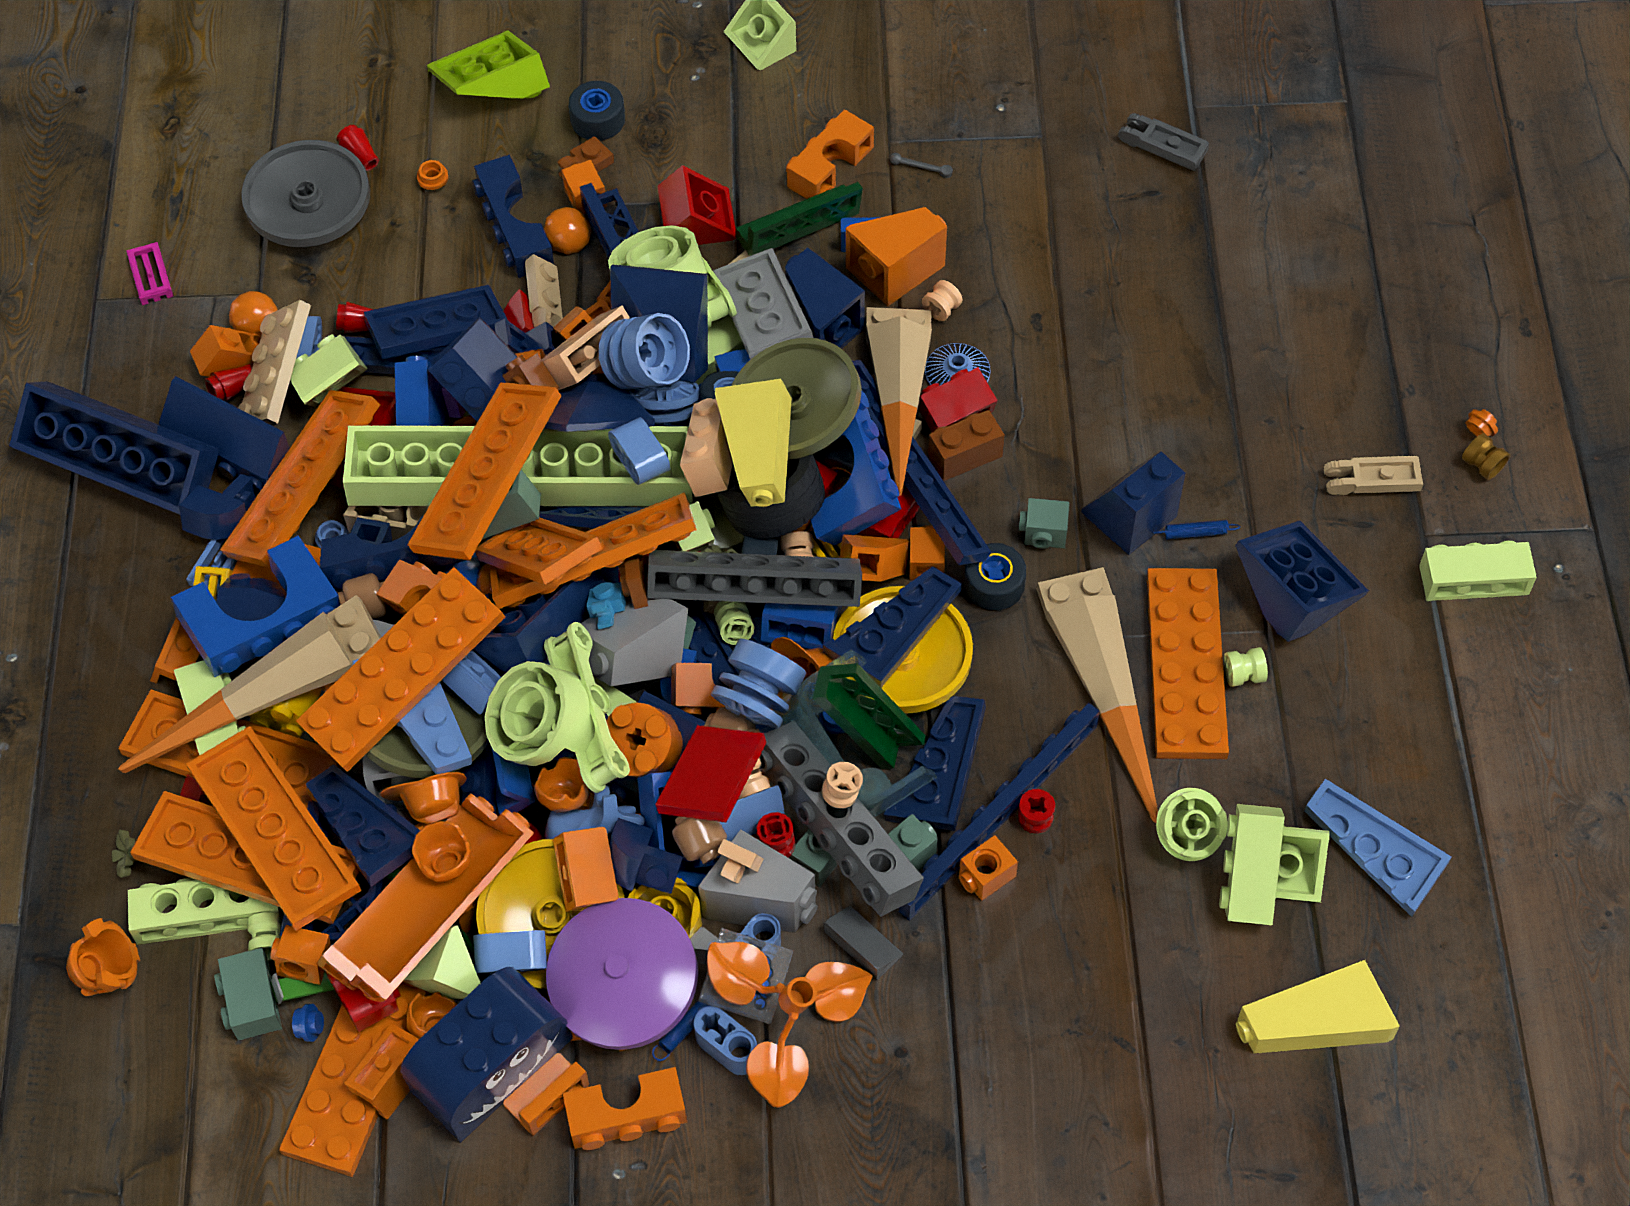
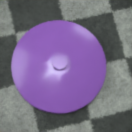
[546,898,698,1050]

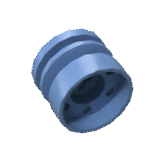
[599,313,690,390]
[629,380,700,426]
[711,638,806,729]

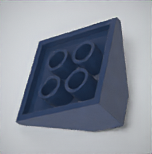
[610,264,708,382]
[544,373,655,432]
[1235,521,1369,642]

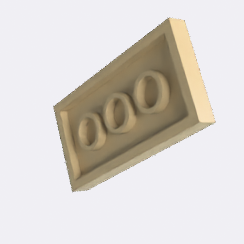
[238,300,311,426]

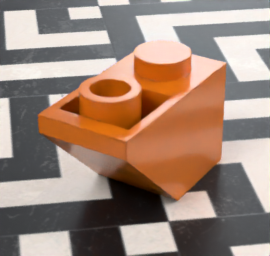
[190,325,261,377]
[839,534,910,582]

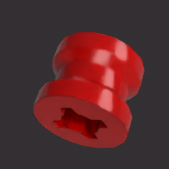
[1018,789,1055,834]

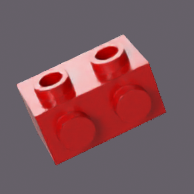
[918,367,998,433]

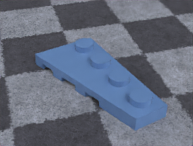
[352,659,472,774]
[1305,779,1451,917]

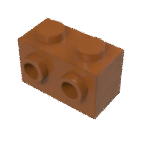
[928,410,1005,481]

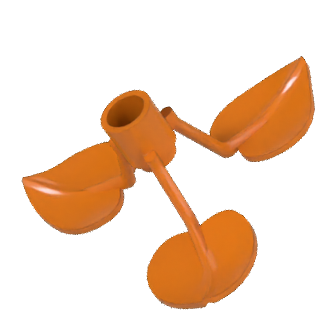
[707,942,872,1108]

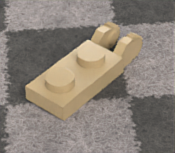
[525,254,563,328]
[1324,456,1423,495]

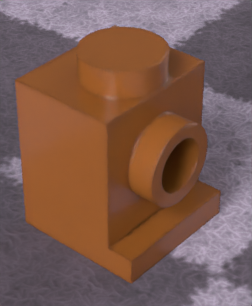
[502,353,559,389]

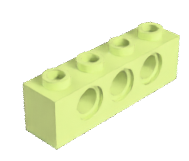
[128,878,284,945]

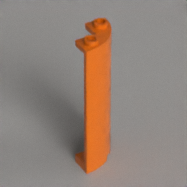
[317,793,534,1002]

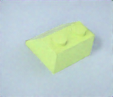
[290,334,367,407]

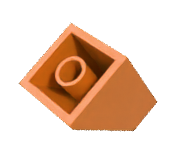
[846,207,947,306]

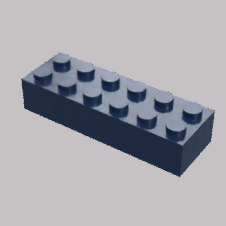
[9,381,220,514]

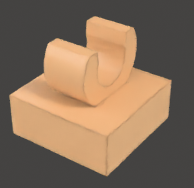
[717,839,764,883]

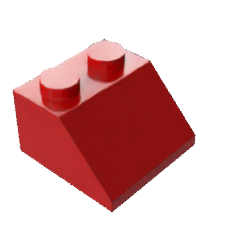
[657,165,736,245]

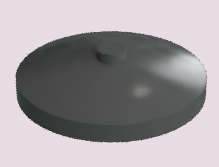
[242,140,370,247]

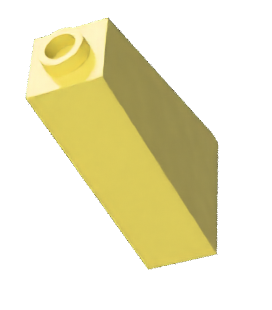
[715,379,792,507]
[1236,960,1400,1053]

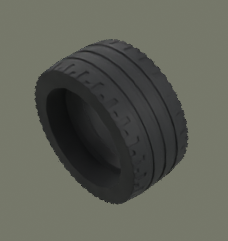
[717,454,825,539]

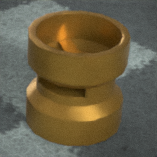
[1462,433,1510,480]

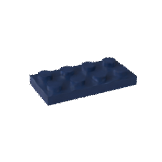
[364,285,508,359]

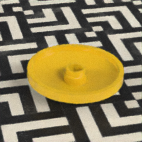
[833,586,973,714]
[476,839,625,990]

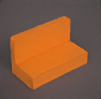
[150,617,200,684]
[553,827,619,912]
[344,1023,419,1119]
[503,1053,590,1136]

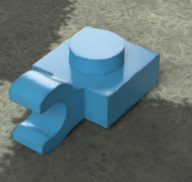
[586,582,627,629]

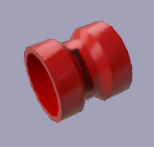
[757,812,795,858]

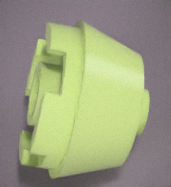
[1156,788,1228,861]

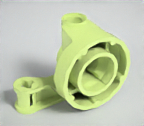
[608,225,737,327]
[484,622,630,793]

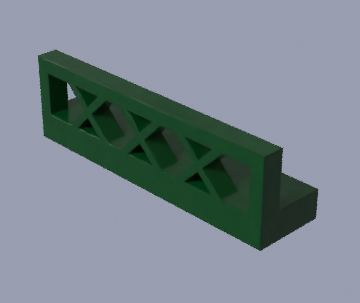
[735,182,863,256]
[812,663,926,769]

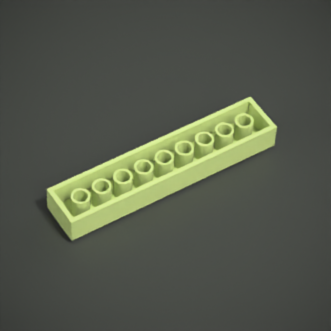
[343,426,693,506]

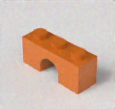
[786,109,874,199]
[376,560,446,615]
[671,663,783,715]
[563,1067,687,1150]

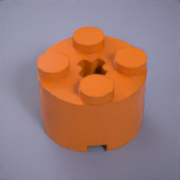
[606,703,683,778]

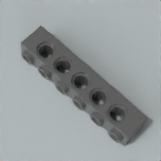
[647,550,862,607]
[759,721,924,917]

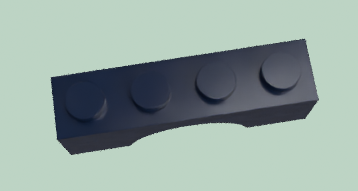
[472,154,554,278]
[320,515,466,591]

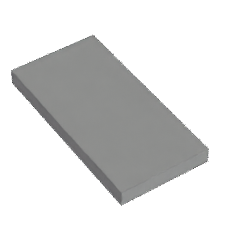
[713,248,813,360]

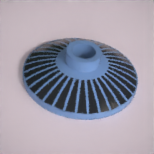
[925,343,990,385]

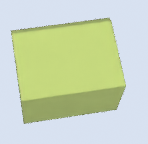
[724,0,796,70]
[1276,826,1330,902]
[403,925,481,999]

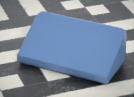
[442,650,501,714]
[720,785,784,842]

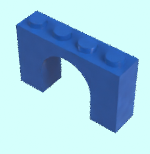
[811,391,901,546]
[171,535,340,677]

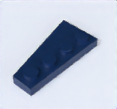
[823,566,962,688]
[883,696,986,831]
[305,764,420,887]

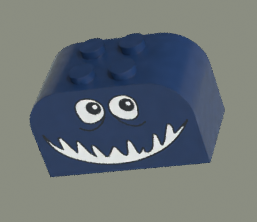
[400,967,573,1143]

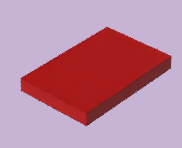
[655,725,767,823]

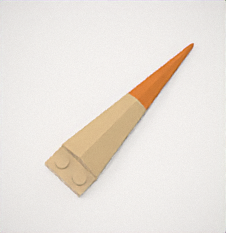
[866,307,932,496]
[1036,567,1158,823]
[118,595,381,773]

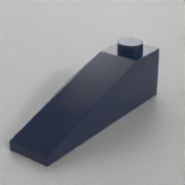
[217,573,287,621]

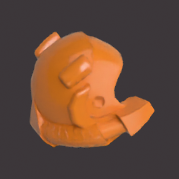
[66,918,140,996]

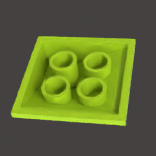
[427,31,550,99]

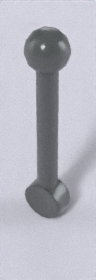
[889,153,953,178]

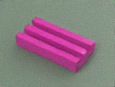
[126,242,174,305]

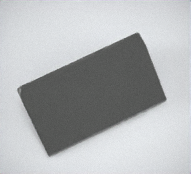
[824,906,903,980]

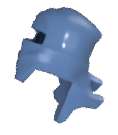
[545,785,645,843]

